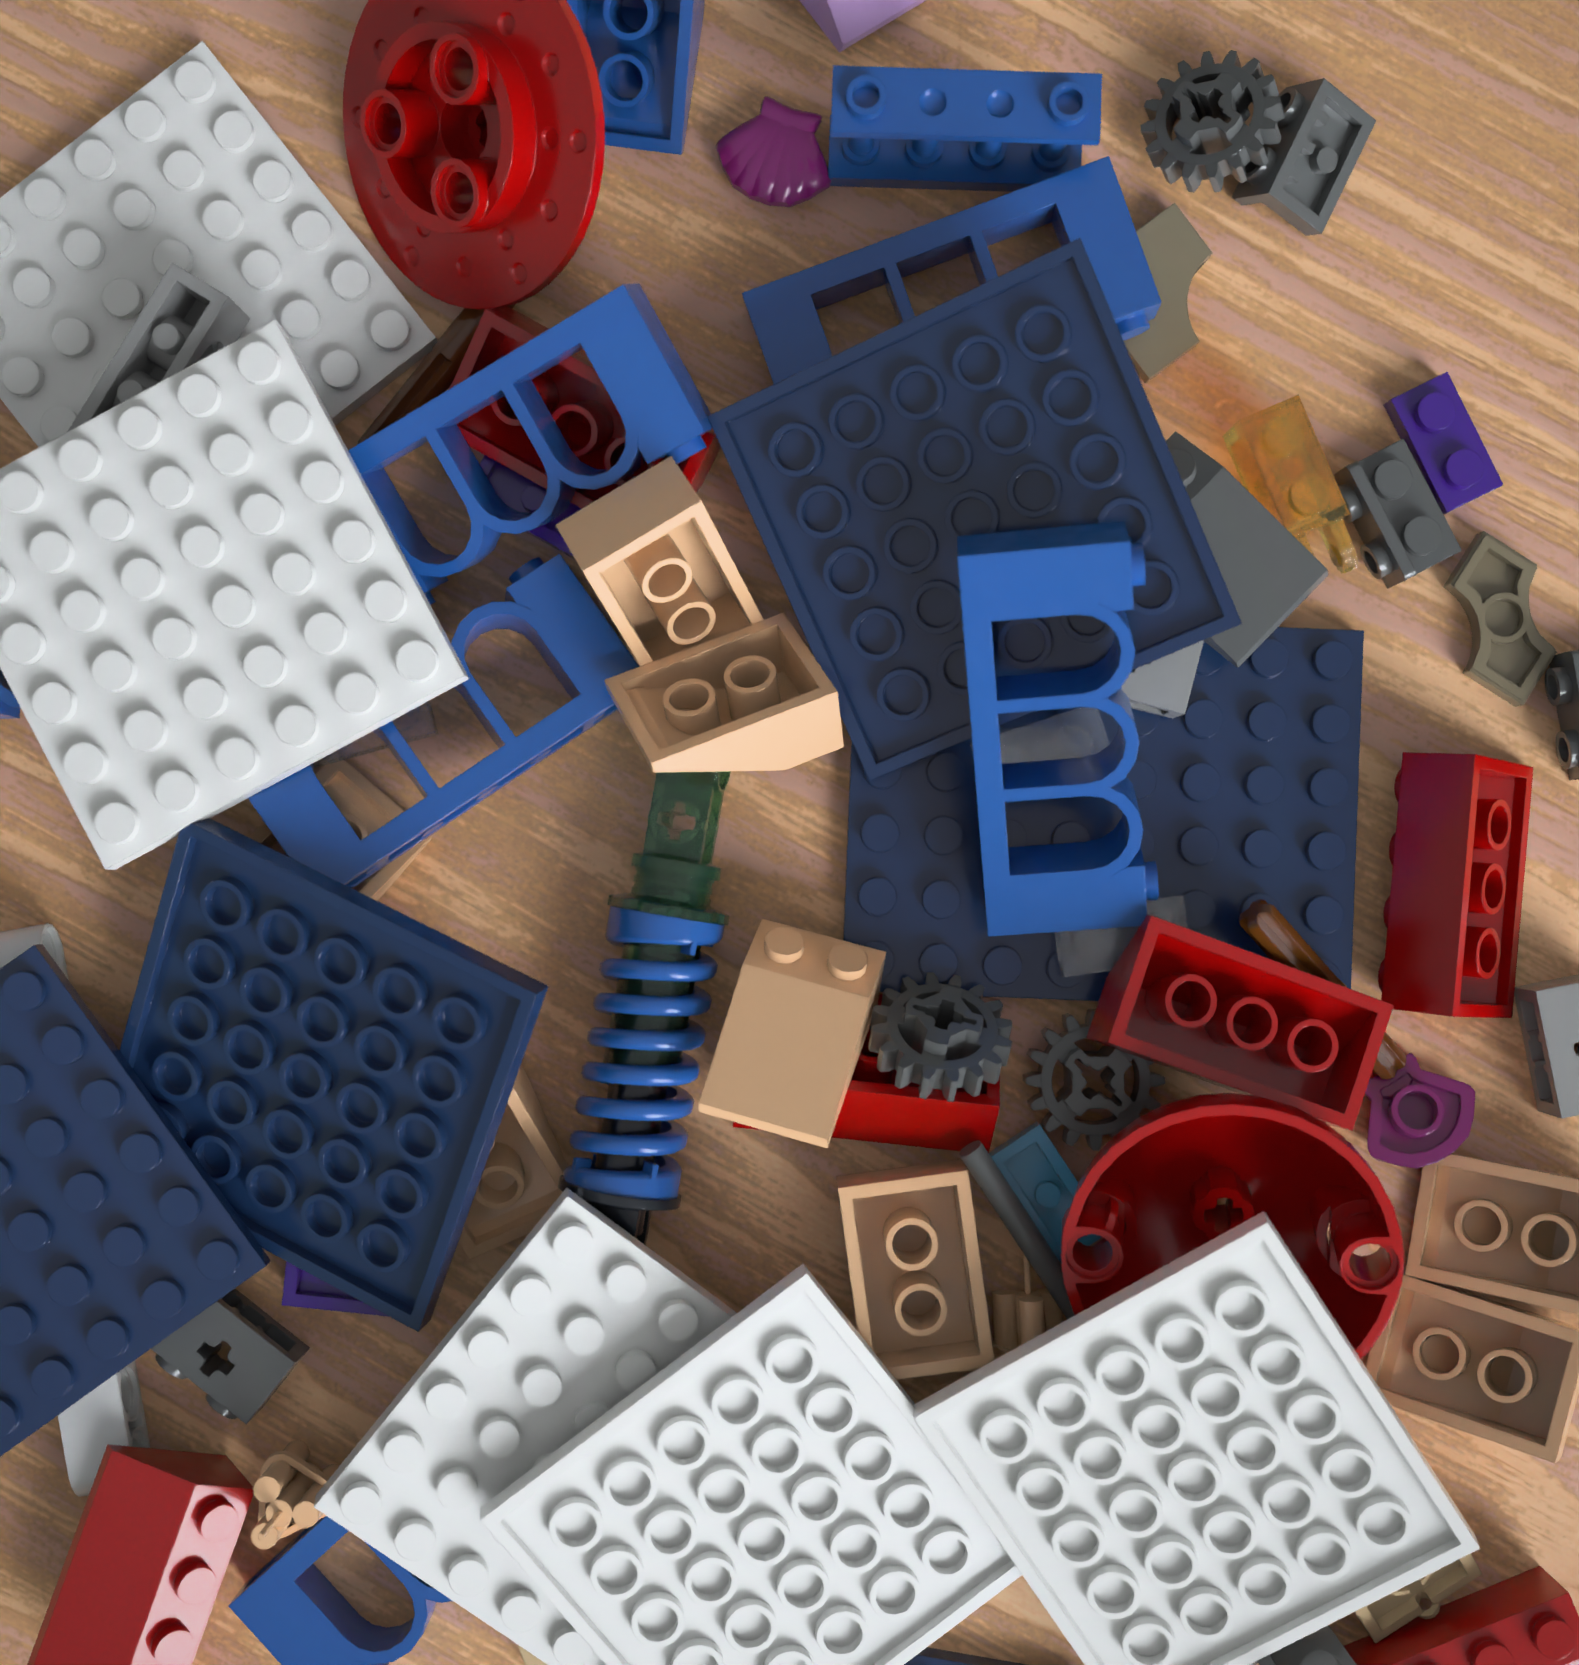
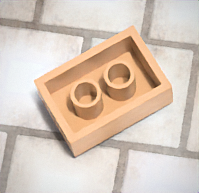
[556,456,764,666]
[836,1159,994,1380]

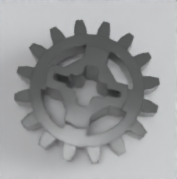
[1141,50,1285,193]
[868,972,1012,1102]
[1023,1009,1165,1151]

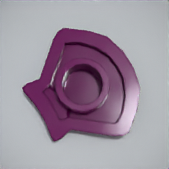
[715,96,831,207]
[1365,1053,1476,1169]

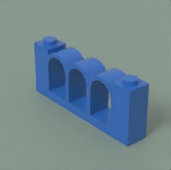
[742,156,1162,384]
[348,283,713,605]
[957,521,1159,937]
[248,553,639,888]
[228,1516,452,1665]

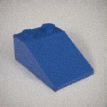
[567,0,705,155]

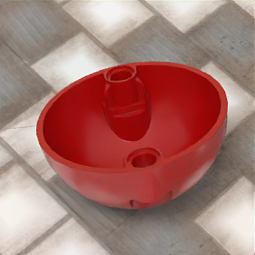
[1061,1093,1404,1359]

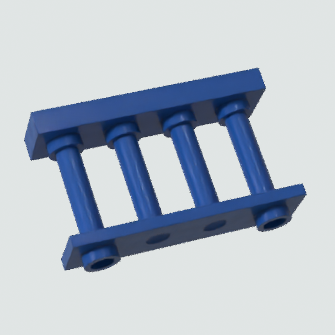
[828,65,1102,192]

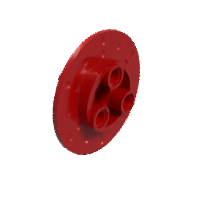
[343,0,605,309]

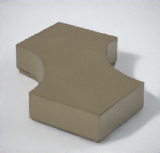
[1124,203,1212,384]
[1443,531,1557,707]

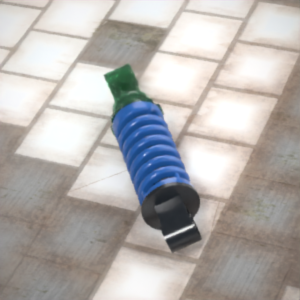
[558,771,731,1245]

